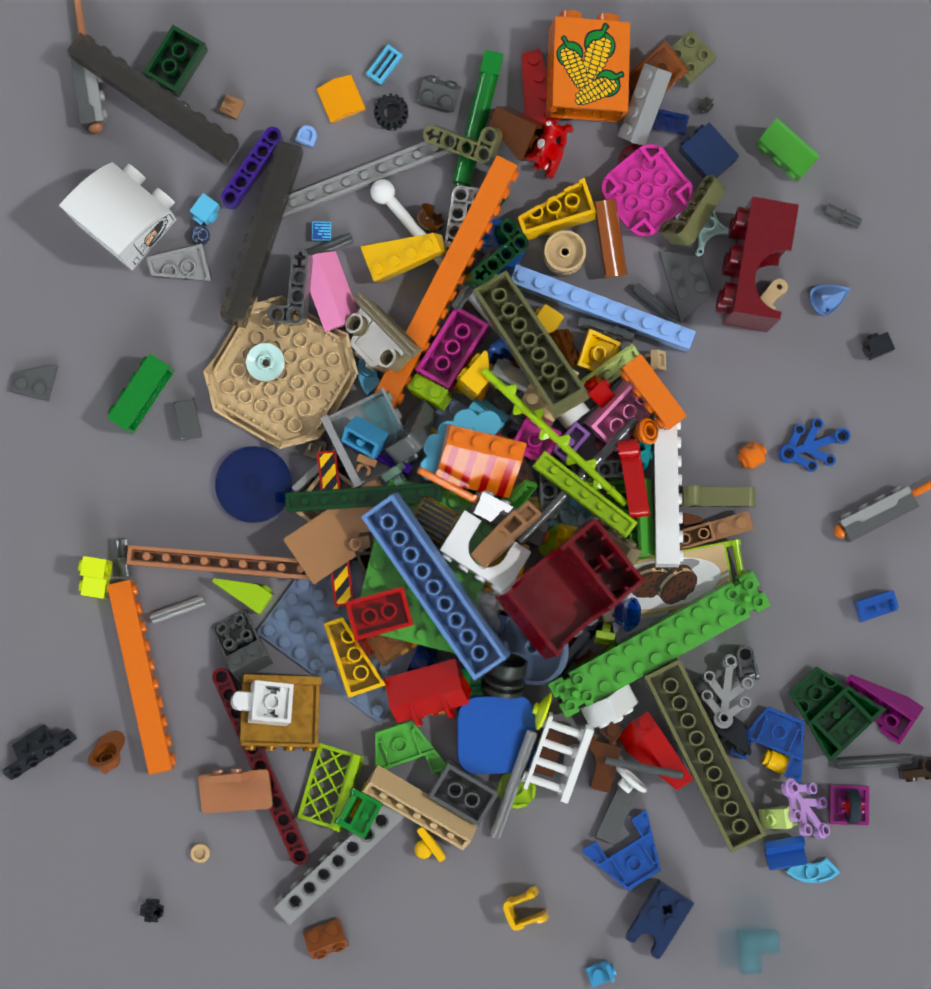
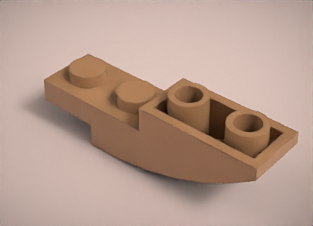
[471,500,542,569]
[679,511,754,550]

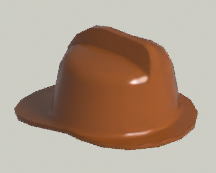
[88,731,125,774]

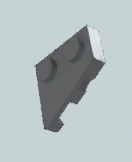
[10,364,58,401]

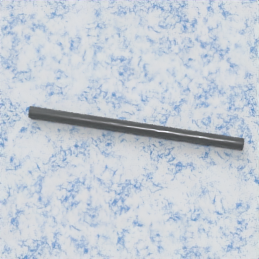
[516,417,639,546]

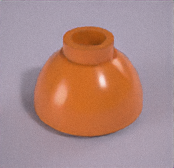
[632,417,658,444]

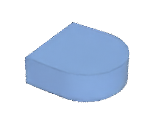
[295,125,317,148]

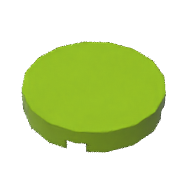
[498,773,536,809]

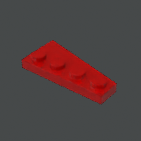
[522,48,561,124]

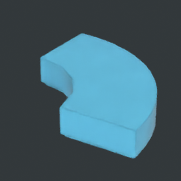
[358,358,380,396]
[785,857,840,883]

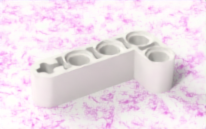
[444,186,480,255]

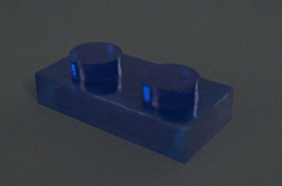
[652,109,689,135]

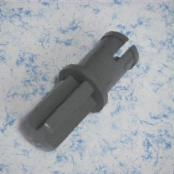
[823,203,862,228]
[115,538,132,577]

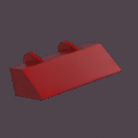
[384,659,471,727]

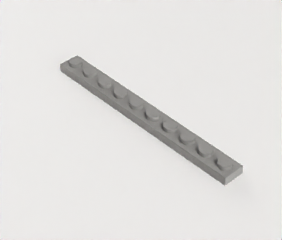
[273,135,453,220]

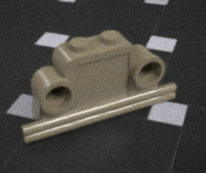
[345,291,422,372]

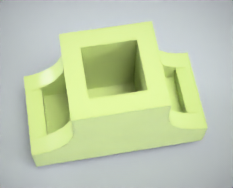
[758,805,798,829]

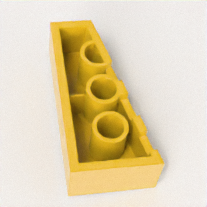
[518,178,596,240]
[360,233,448,283]
[323,617,385,698]

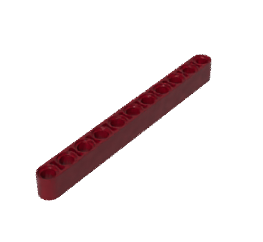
[212,668,310,865]

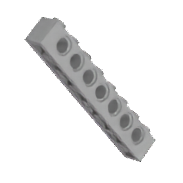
[274,804,405,925]

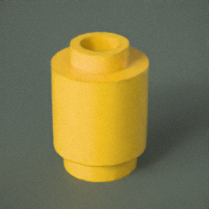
[761,749,790,774]

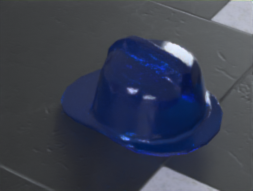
[612,598,641,631]
[407,645,438,672]

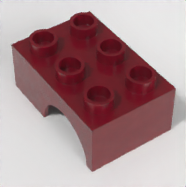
[715,197,799,332]
[495,518,646,659]

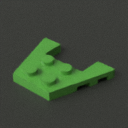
[375,719,446,774]

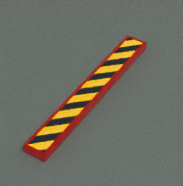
[317,450,354,607]

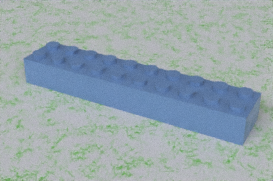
[361,492,511,680]

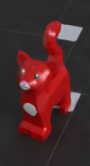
[526,121,574,179]

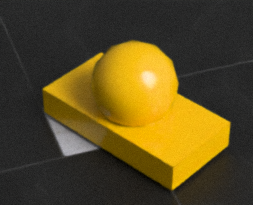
[414,826,446,862]

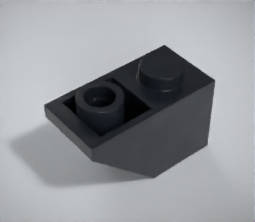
[715,716,752,756]

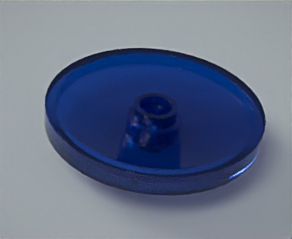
[215,446,292,523]

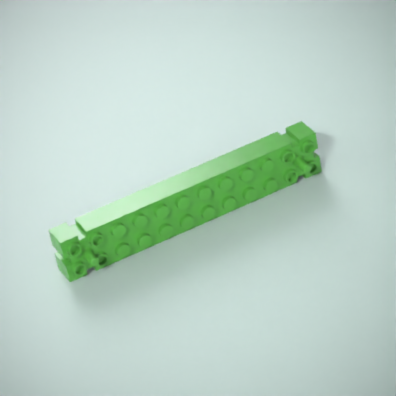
[547,570,771,718]

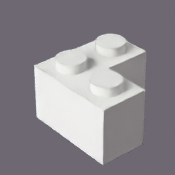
[580,684,639,729]

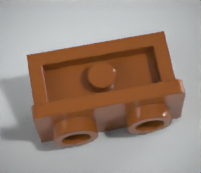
[303,918,349,959]

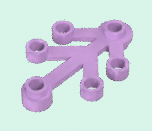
[781,778,830,839]

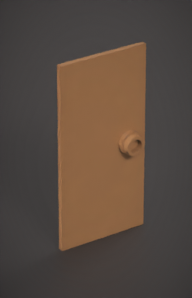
[283,476,383,585]

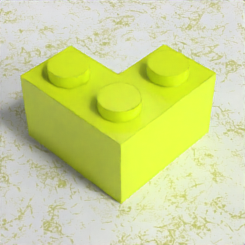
[78,556,113,599]

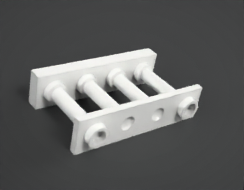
[521,712,594,804]

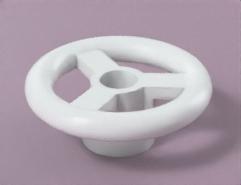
[616,767,647,793]

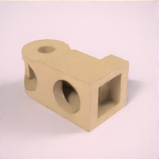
[760,279,788,310]

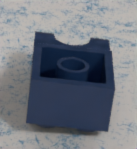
[625,879,694,959]

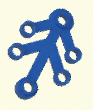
[778,418,851,472]

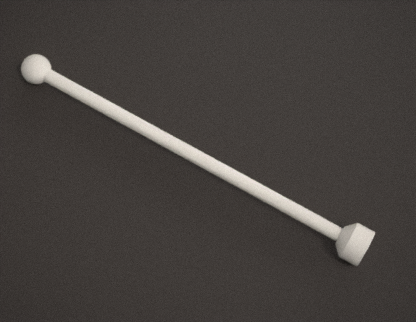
[370,179,590,430]

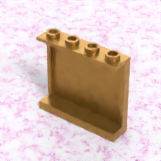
[239,674,322,752]

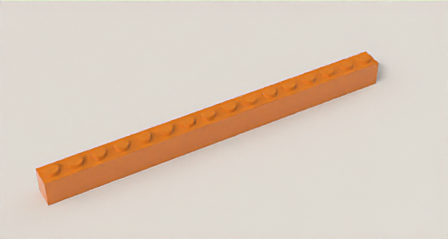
[374,155,520,409]

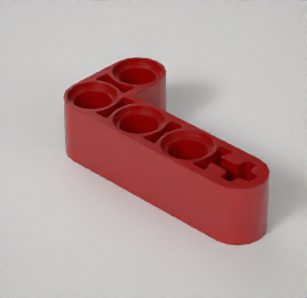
[617,438,650,519]

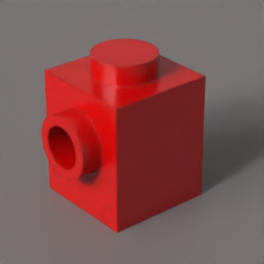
[583,374,616,408]

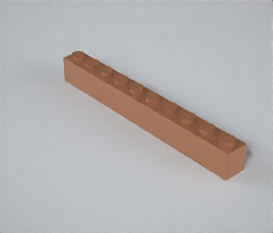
[126,545,322,582]

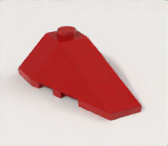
[618,711,693,791]

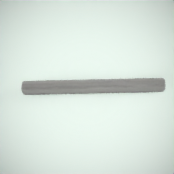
[490,730,537,839]

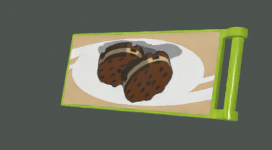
[602,538,744,624]

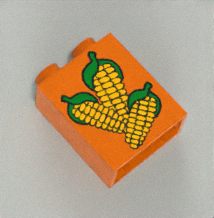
[546,10,630,123]

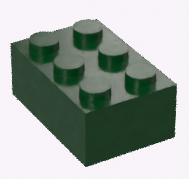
[143,25,208,98]

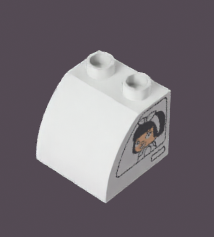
[59,162,177,271]

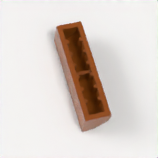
[594,199,628,278]

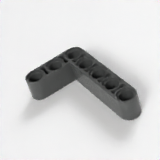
[537,460,624,522]

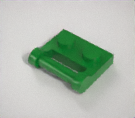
[333,788,383,839]

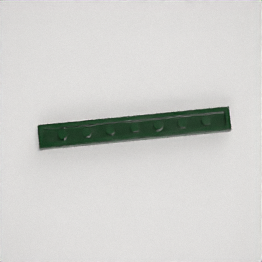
[285,483,443,513]

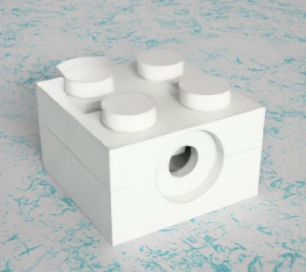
[230,680,294,726]

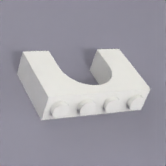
[439,511,531,593]

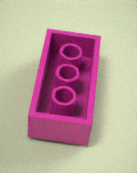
[416,309,490,393]

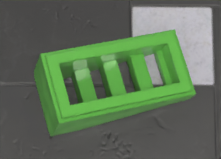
[499,480,539,508]

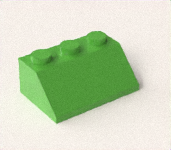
[756,118,820,182]

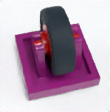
[829,785,869,825]

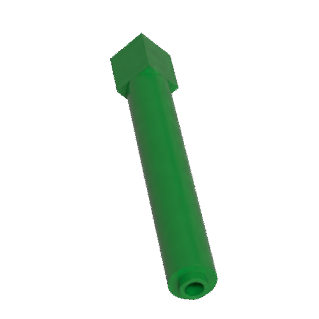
[452,49,503,187]

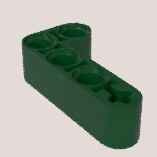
[465,219,529,288]

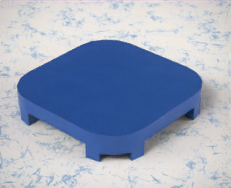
[456,694,535,774]

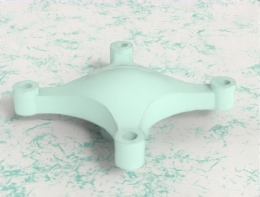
[675,209,729,257]

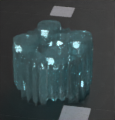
[557,497,594,527]

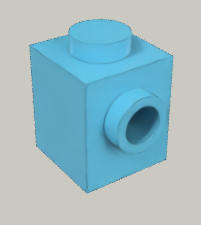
[190,193,220,226]

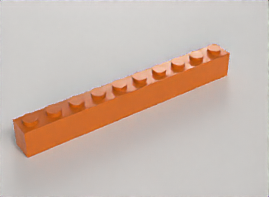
[107,580,176,775]

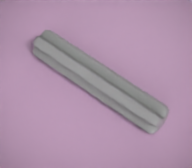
[150,596,206,623]

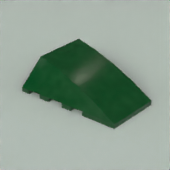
[789,666,886,762]

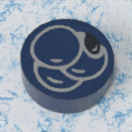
[190,225,210,245]

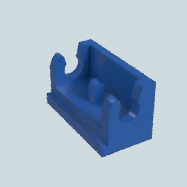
[853,590,899,622]

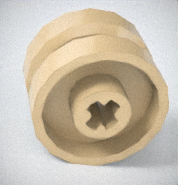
[543,230,586,277]

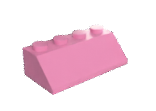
[584,380,652,452]

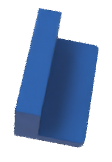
[764,836,807,871]

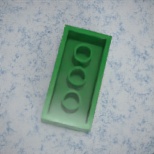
[107,354,175,434]

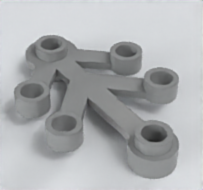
[700,654,754,729]

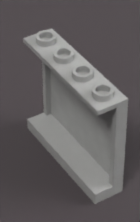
[320,388,420,488]

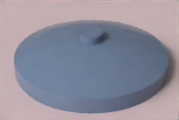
[498,616,569,685]

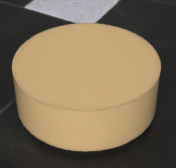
[190,843,211,863]

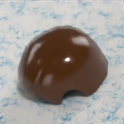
[416,203,444,232]

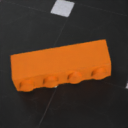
[619,354,687,430]

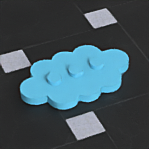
[419,409,501,481]

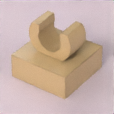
[645,349,666,371]

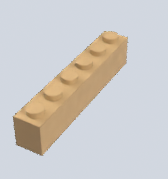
[362,765,477,850]

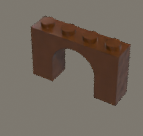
[534,728,621,793]

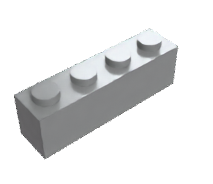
[618,63,672,145]

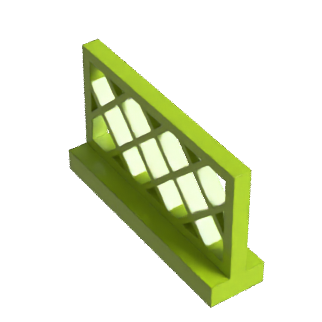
[297,743,365,832]

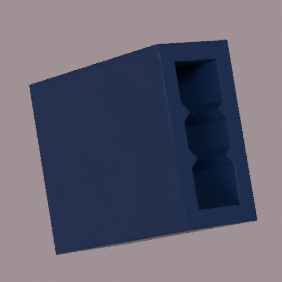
[679,122,739,179]

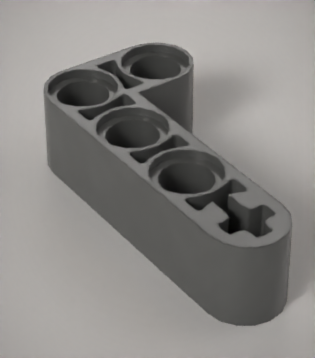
[267,249,313,326]
[384,399,437,464]

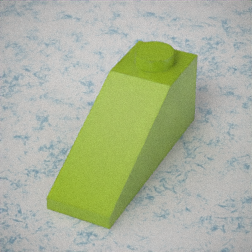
[212,578,274,614]

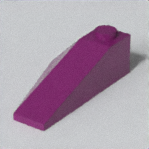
[844,674,924,745]

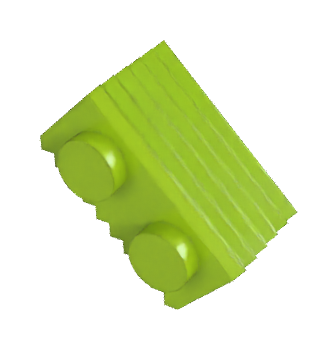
[408,373,452,412]

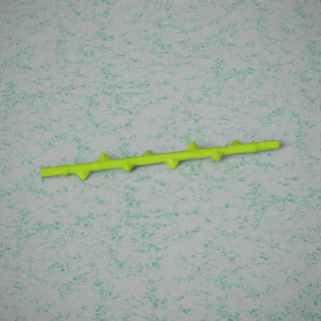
[481,367,628,507]

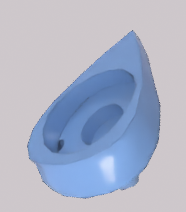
[809,284,851,316]

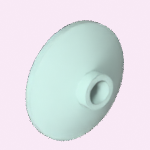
[246,343,285,382]

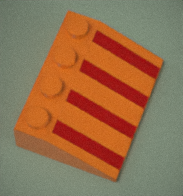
[435,424,527,498]

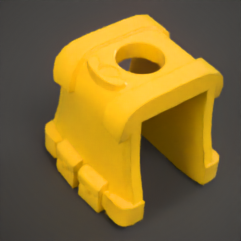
[503,885,549,931]

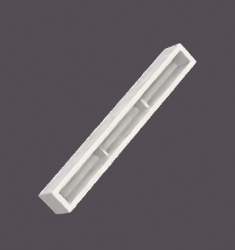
[653,415,684,567]

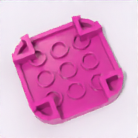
[601,144,693,237]

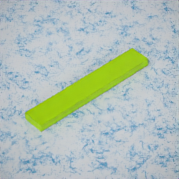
[532,451,638,538]

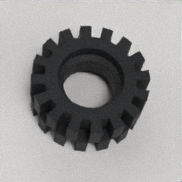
[374,93,408,131]

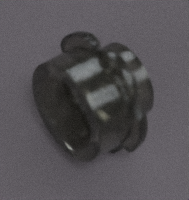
[697,96,714,114]

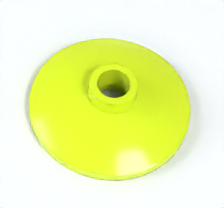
[532,692,552,730]

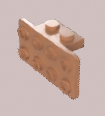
[198,768,273,814]

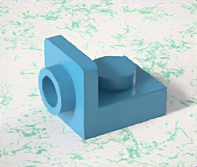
[585,960,617,987]

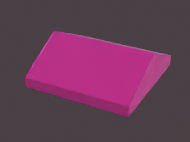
[515,417,562,462]

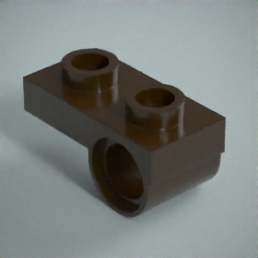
[898,756,931,782]

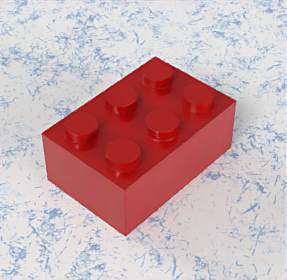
[345,587,413,641]

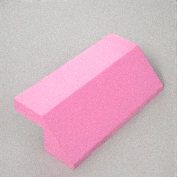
[299,251,358,332]

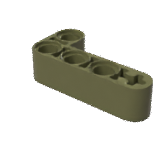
[423,125,503,163]
[659,175,725,246]
[681,485,756,507]

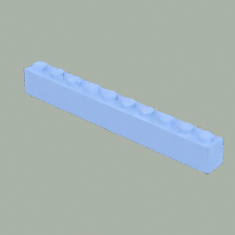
[511,264,696,353]

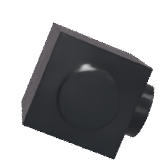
[862,332,895,360]

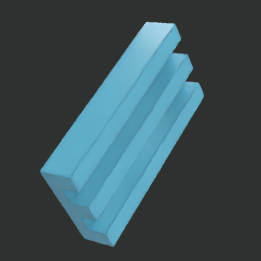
[366,44,403,86]

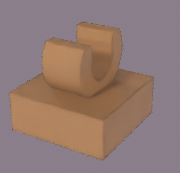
[219,94,245,120]
[356,454,378,476]

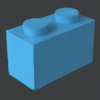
[341,416,390,459]

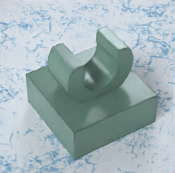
[381,462,406,486]

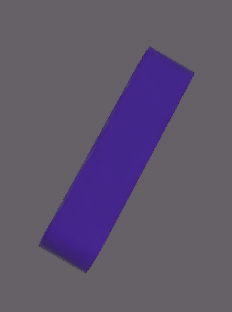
[221,127,283,209]

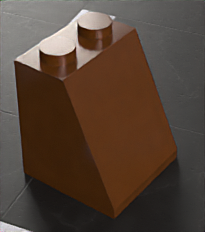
[489,106,545,161]

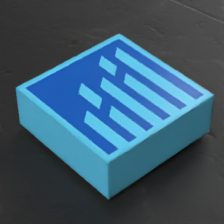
[312,221,332,242]

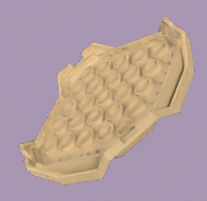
[203,295,358,450]

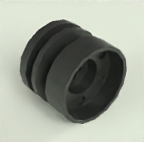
[483,653,528,699]

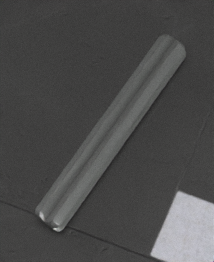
[451,247,497,311]
[836,754,914,769]

